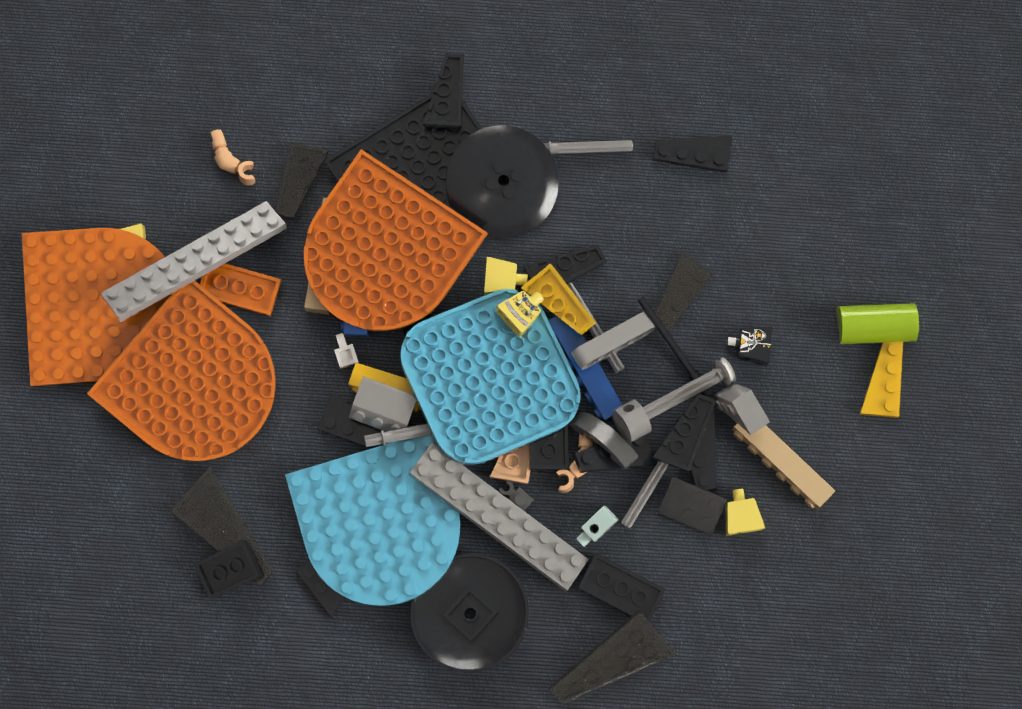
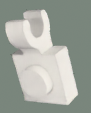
[334,333,359,369]

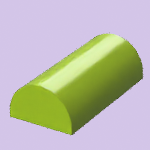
[836,303,919,344]

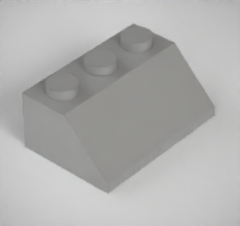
[349,376,417,431]

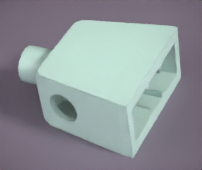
[576,506,619,547]

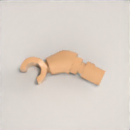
[211,130,255,186]
[556,434,593,493]

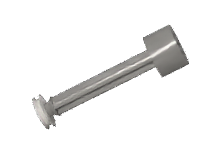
[612,357,736,443]

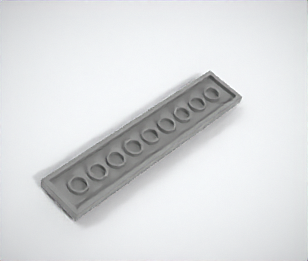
[101,201,287,322]
[408,443,589,592]

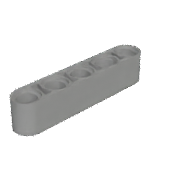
[571,312,656,370]

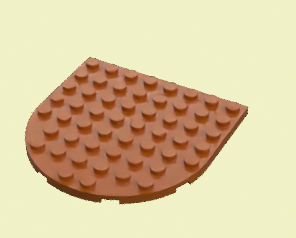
[304,149,488,331]
[22,228,172,386]
[87,280,276,461]

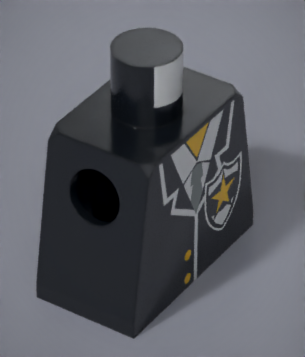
[727,326,772,366]

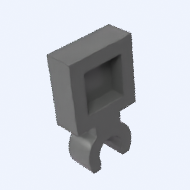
[499,480,534,511]

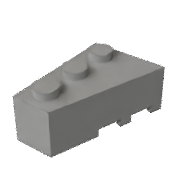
[714,383,770,435]

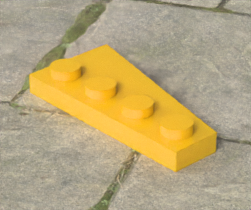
[521,264,596,335]
[860,342,903,418]

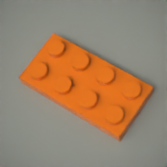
[200,264,282,317]

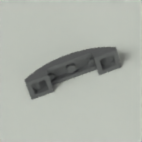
[568,411,638,469]

